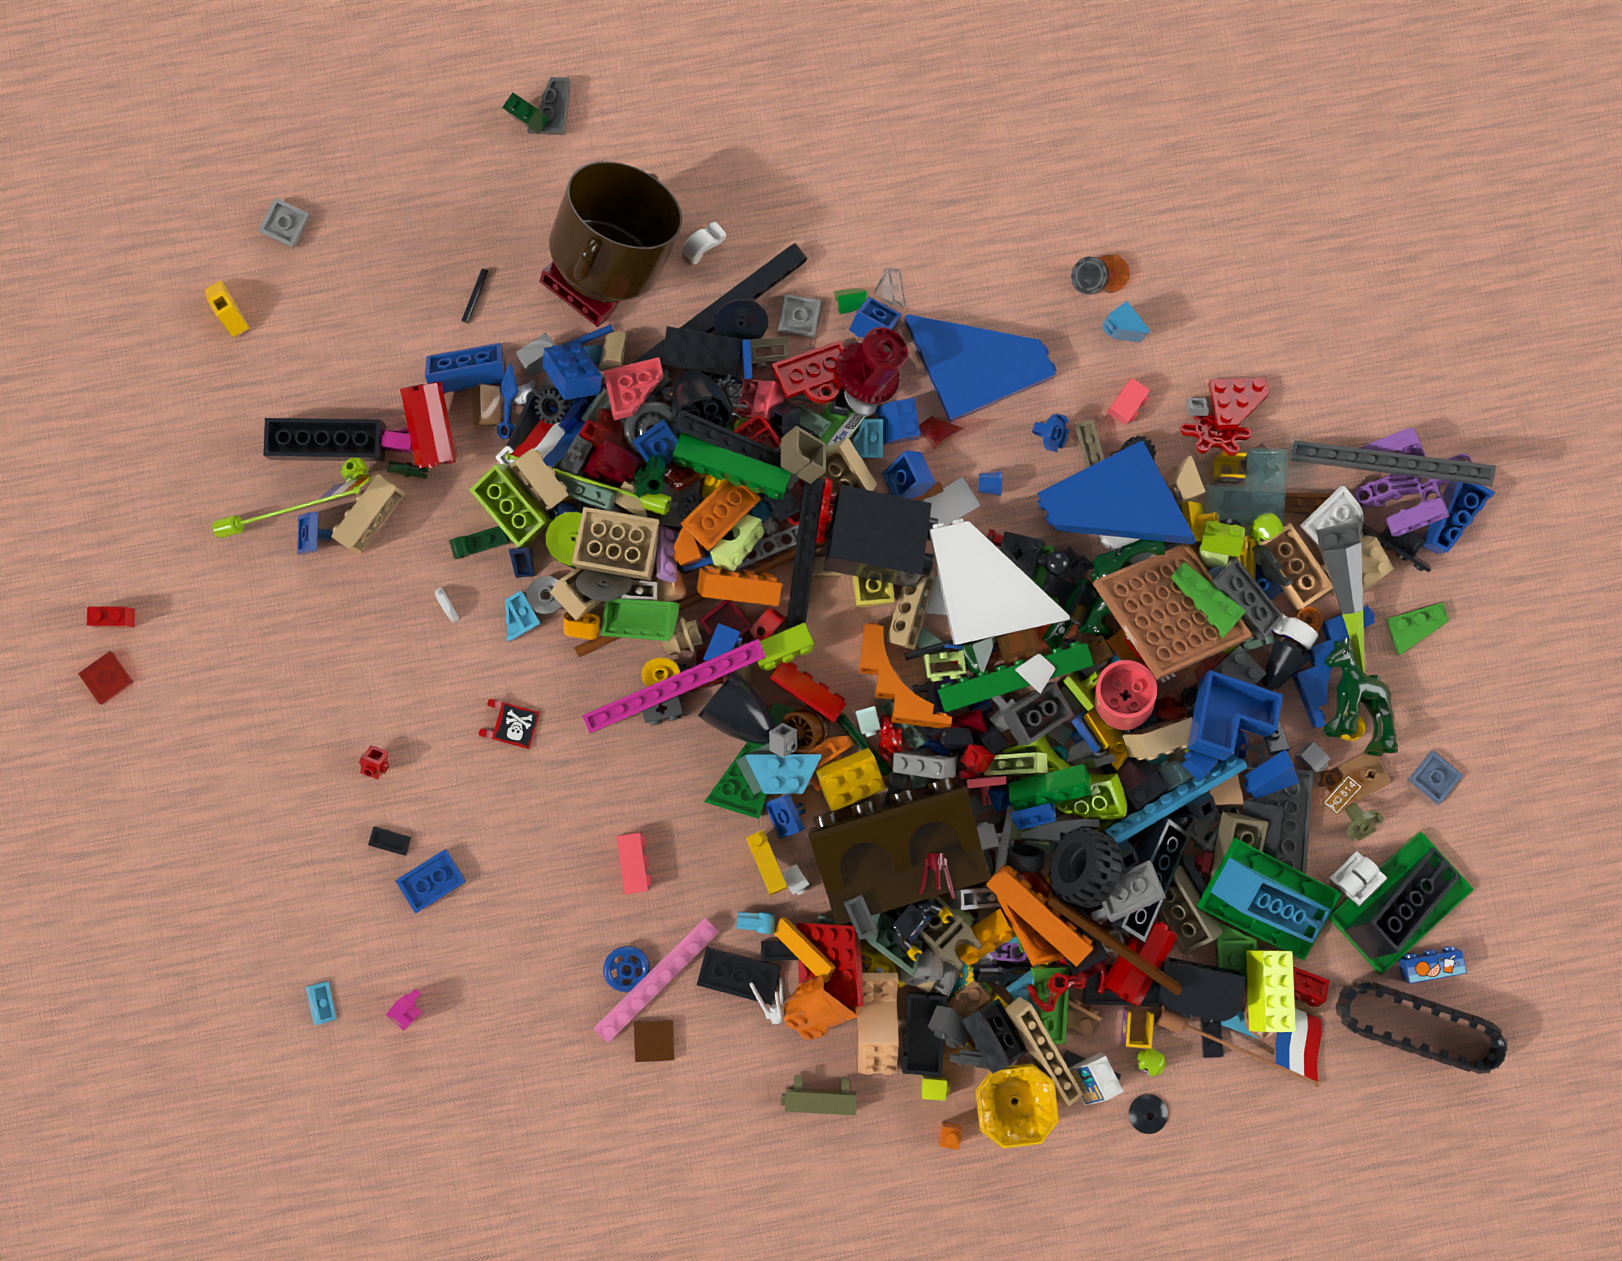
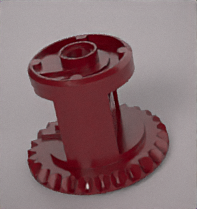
[835,327,909,404]

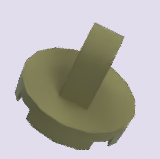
[1345,803,1384,841]

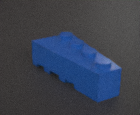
[1422,481,1495,554]

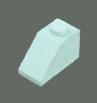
[855,706,880,737]

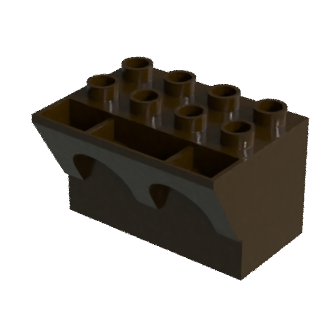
[808,777,991,926]

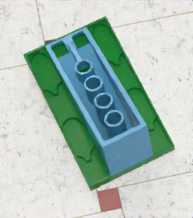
[1197,837,1342,961]

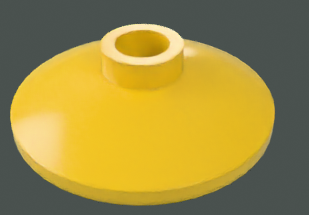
[641,657,680,687]

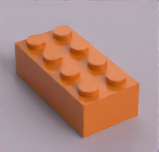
[697,565,782,606]

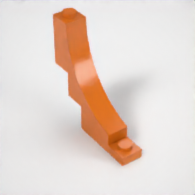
[858,622,952,728]

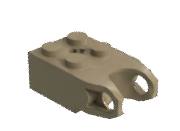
[918,896,982,969]

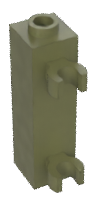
[781,1075,857,1115]

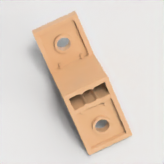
[857,973,899,1075]

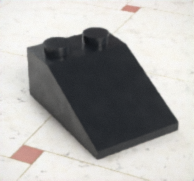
[1100,756,1168,812]

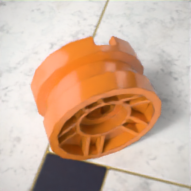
[1293,607,1323,632]

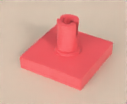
[963,776,1007,806]

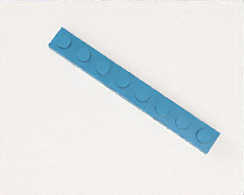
[1105,754,1247,844]

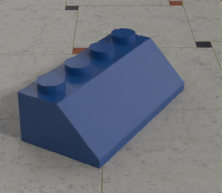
[425,343,506,394]

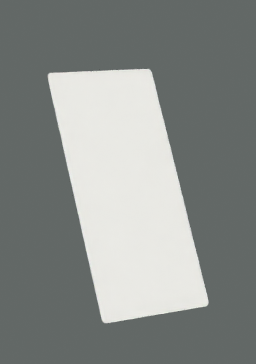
[923,477,980,526]

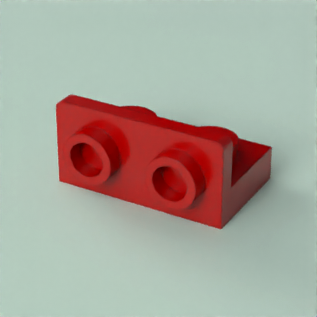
[1293,966,1330,1007]

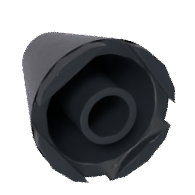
[1261,635,1312,691]

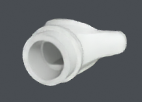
[511,380,538,405]

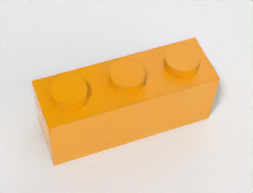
[956,909,1016,966]

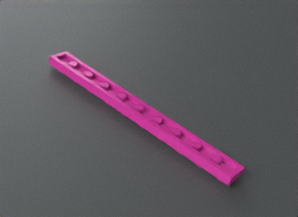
[582,639,766,733]

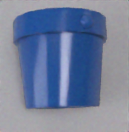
[978,471,1002,496]

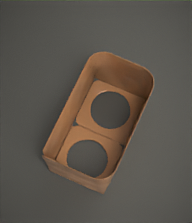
[472,383,501,426]

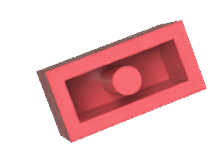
[1107,378,1150,425]

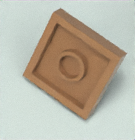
[1337,752,1392,801]

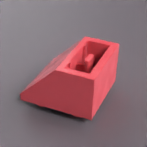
[735,379,785,424]

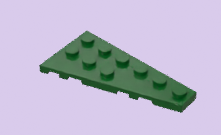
[704,703,793,819]

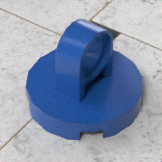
[1032,413,1069,452]

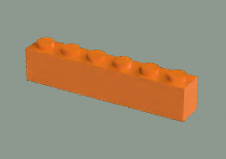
[986,864,1093,967]

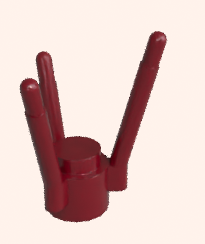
[920,853,955,899]

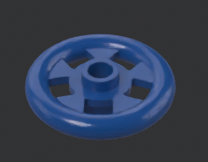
[603,946,650,992]

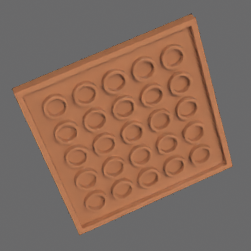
[1093,543,1252,680]

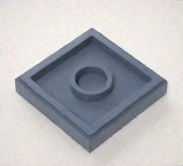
[1407,750,1463,805]

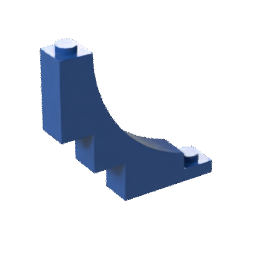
[1292,605,1375,728]

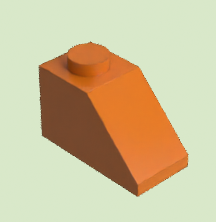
[673,527,706,566]

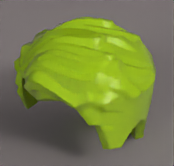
[1249,513,1284,543]

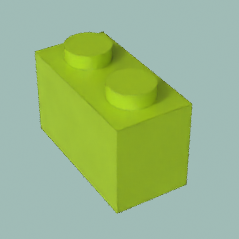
[1200,521,1246,557]

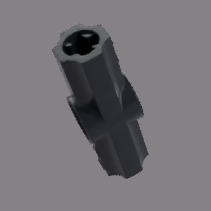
[972,960,1031,986]

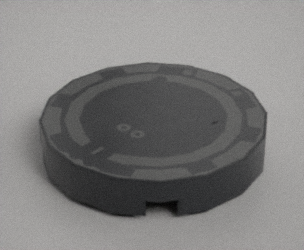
[1071,256,1109,295]

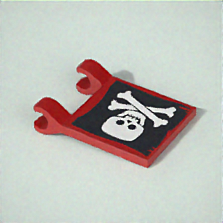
[479,699,540,749]

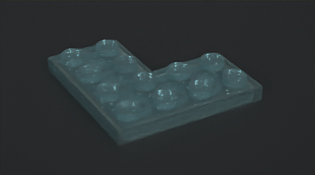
[1205,448,1289,525]

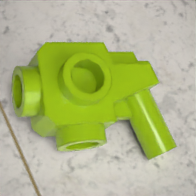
[340,457,369,481]

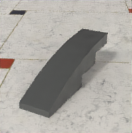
[1017,819,1099,843]

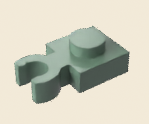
[1238,634,1275,651]

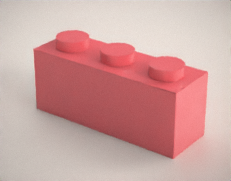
[617,832,652,894]

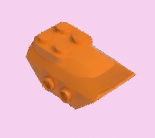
[784,976,859,1040]

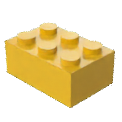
[815,748,886,812]

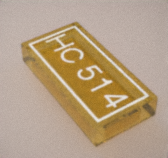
[1322,773,1363,815]

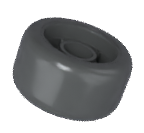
[624,401,680,457]

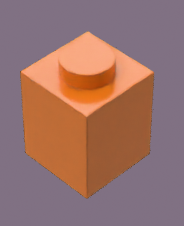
[938,1122,962,1150]

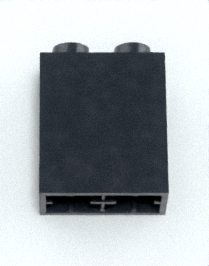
[823,485,938,588]

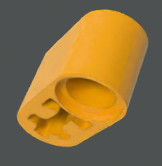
[563,612,600,640]

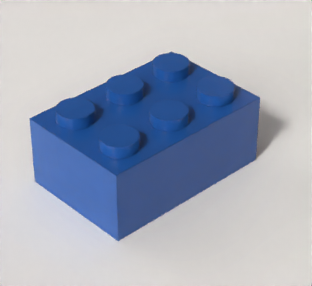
[543,343,602,400]

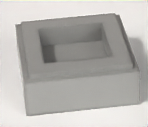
[1186,398,1209,416]

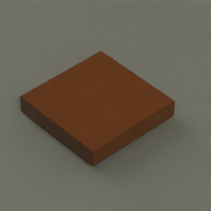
[634,1020,675,1062]

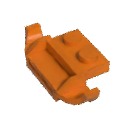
[805,736,854,791]

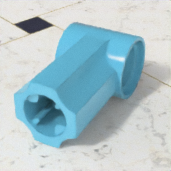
[736,911,776,934]

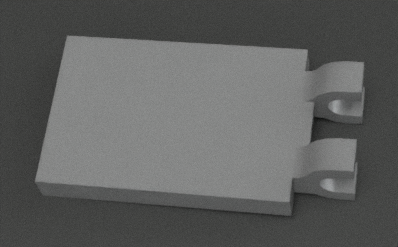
[1091,860,1166,924]

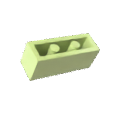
[984,752,1048,776]

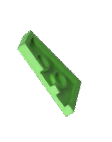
[1386,603,1449,655]

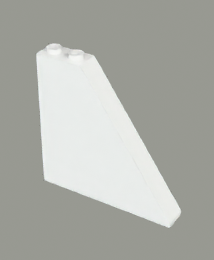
[929,519,1070,645]

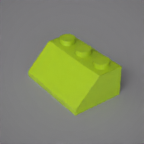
[758,623,815,671]

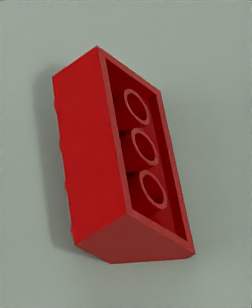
[770,661,846,723]

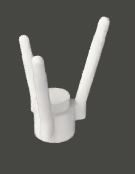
[750,977,785,1024]

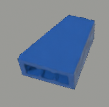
[1244,750,1299,800]

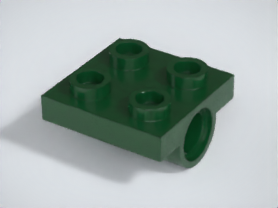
[633,452,665,498]

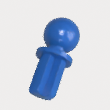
[920,734,950,756]

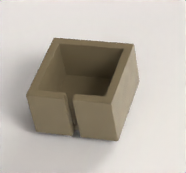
[781,426,826,484]

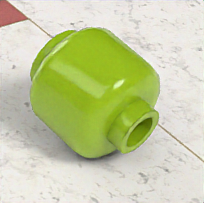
[1136,1048,1167,1077]

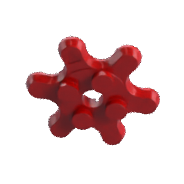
[1180,414,1252,456]
[816,477,835,543]

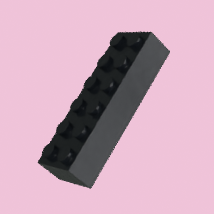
[263,418,386,462]
[1105,818,1191,942]

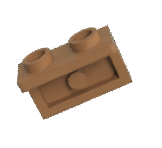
[947,980,992,1018]

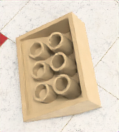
[572,507,660,581]

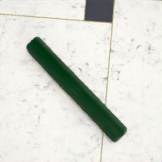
[836,714,892,776]

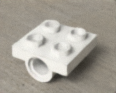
[1330,851,1387,906]

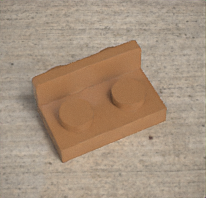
[1067,997,1102,1038]

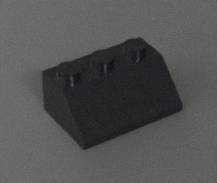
[962,998,1029,1074]

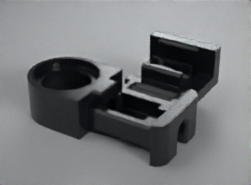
[1061,546,1094,585]

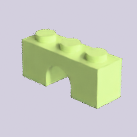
[710,514,764,572]

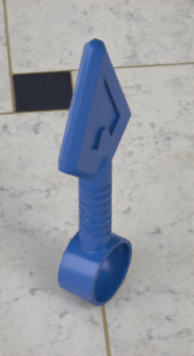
[497,364,519,439]

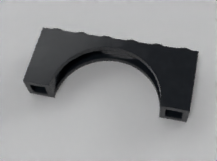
[1103,780,1218,873]

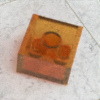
[995,627,1041,664]

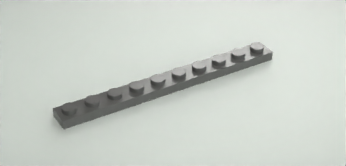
[1291,440,1496,487]

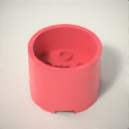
[1095,660,1157,730]

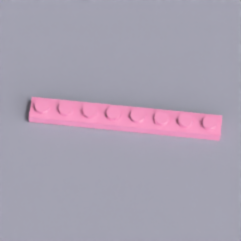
[594,918,719,1043]

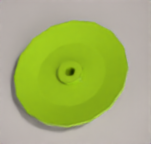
[546,512,582,566]

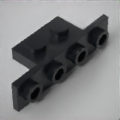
[1363,524,1431,572]

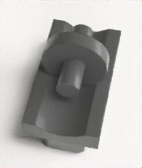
[560,435,594,475]

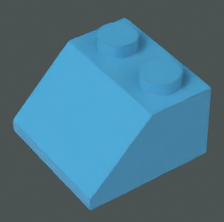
[1102,301,1150,343]

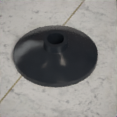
[1129,1094,1168,1134]

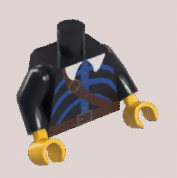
[893,899,953,961]

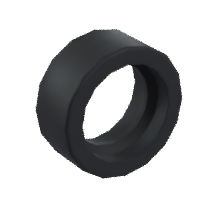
[1007,844,1045,873]

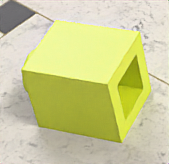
[921,1075,950,1101]

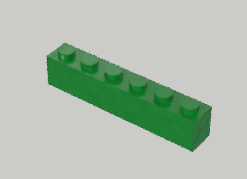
[673,434,791,500]

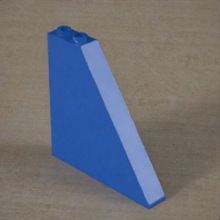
[904,314,1057,423]
[1037,440,1196,544]

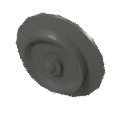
[576,570,632,601]

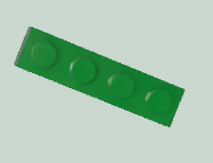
[1008,764,1092,812]

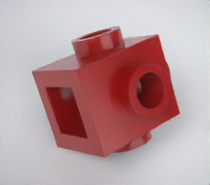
[359,745,389,780]

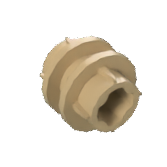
[662,617,704,659]

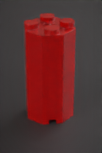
[400,381,457,468]
[1102,921,1177,1007]

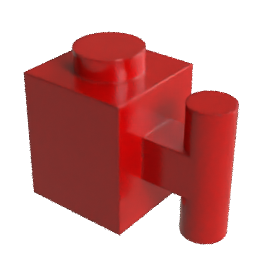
[959,744,995,779]

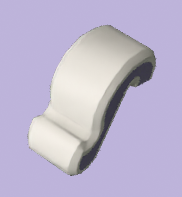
[1271,613,1318,651]

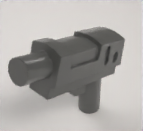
[949,1047,989,1069]

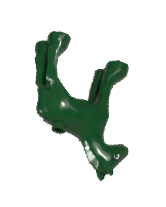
[1077,539,1165,640]
[1323,638,1398,756]

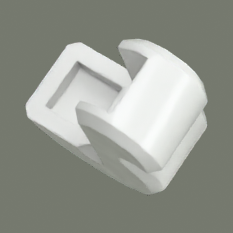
[682,222,726,264]

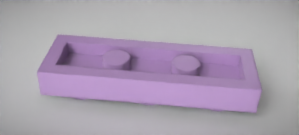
[656,525,677,583]

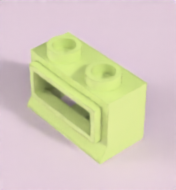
[924,650,966,682]

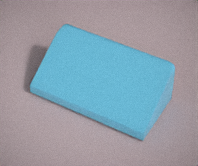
[306,981,336,1025]

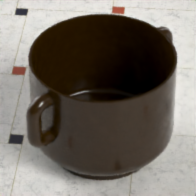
[549,161,682,302]

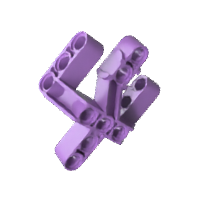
[1355,428,1473,536]

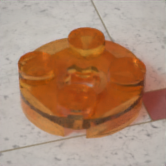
[1099,254,1130,293]

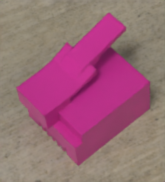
[381,428,413,454]
[385,989,423,1031]

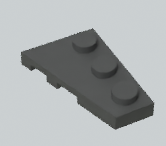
[527,77,571,135]

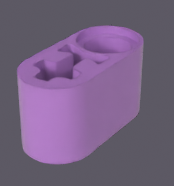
[989,943,1027,961]

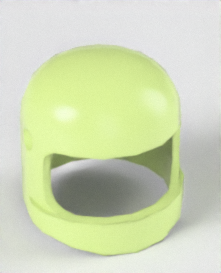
[1198,545,1229,568]

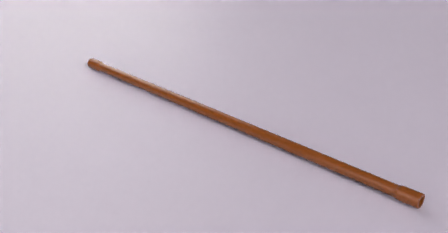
[574,481,944,657]

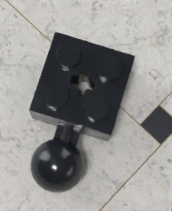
[1000,531,1070,579]

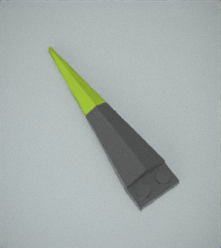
[1317,521,1365,673]

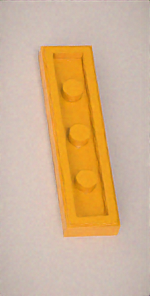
[774,917,836,983]

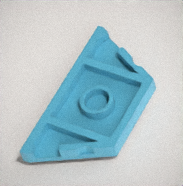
[746,754,821,794]

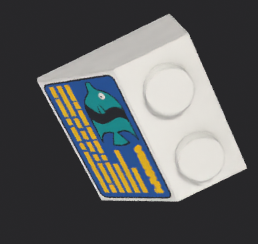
[1068,1051,1124,1106]

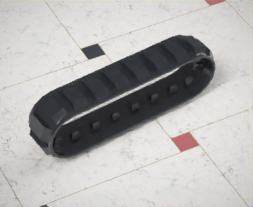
[1335,980,1508,1074]

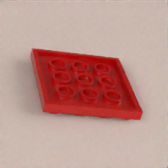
[797,922,863,1007]

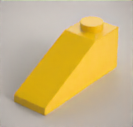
[746,830,788,896]

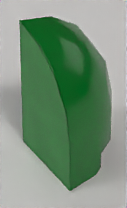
[834,289,867,314]

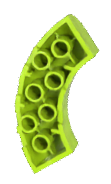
[1002,735,1127,820]

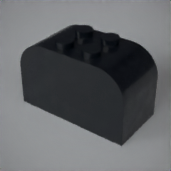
[1160,957,1246,1023]

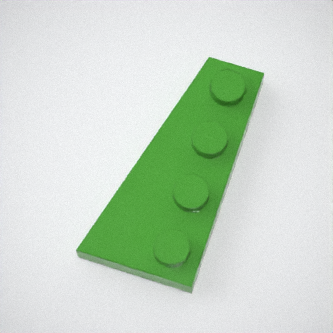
[1171,562,1246,638]
[1031,965,1070,1044]

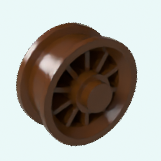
[781,706,827,753]

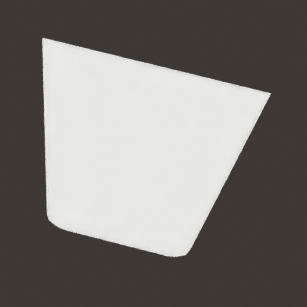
[1015,654,1055,694]

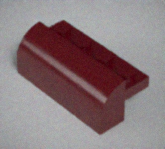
[539,261,620,327]

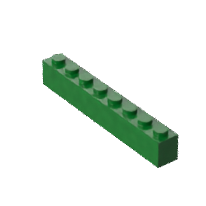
[937,641,1094,713]

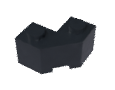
[770,401,814,438]

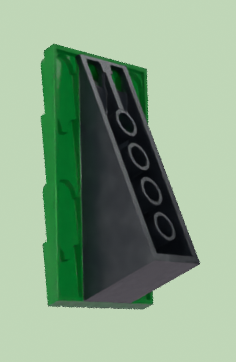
[1328,832,1474,975]

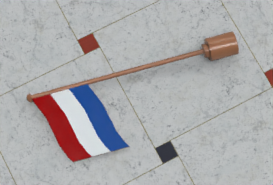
[1155,1006,1322,1087]

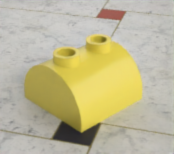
[853,576,895,607]

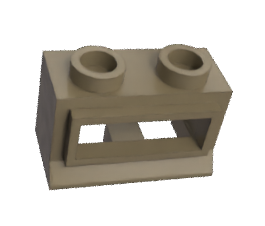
[751,336,789,369]

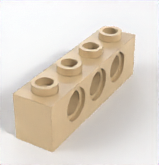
[886,574,937,650]

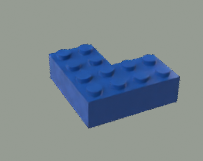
[1187,670,1283,761]

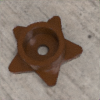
[1318,768,1343,793]

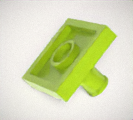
[1064,671,1100,711]

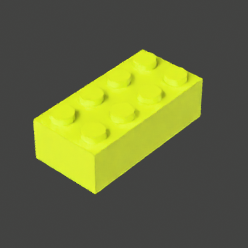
[1246,951,1296,1032]

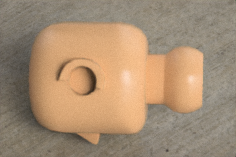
[653,559,687,602]

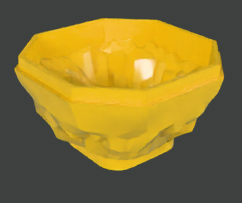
[975,1063,1059,1149]

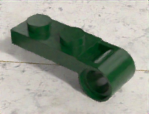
[449,526,510,559]

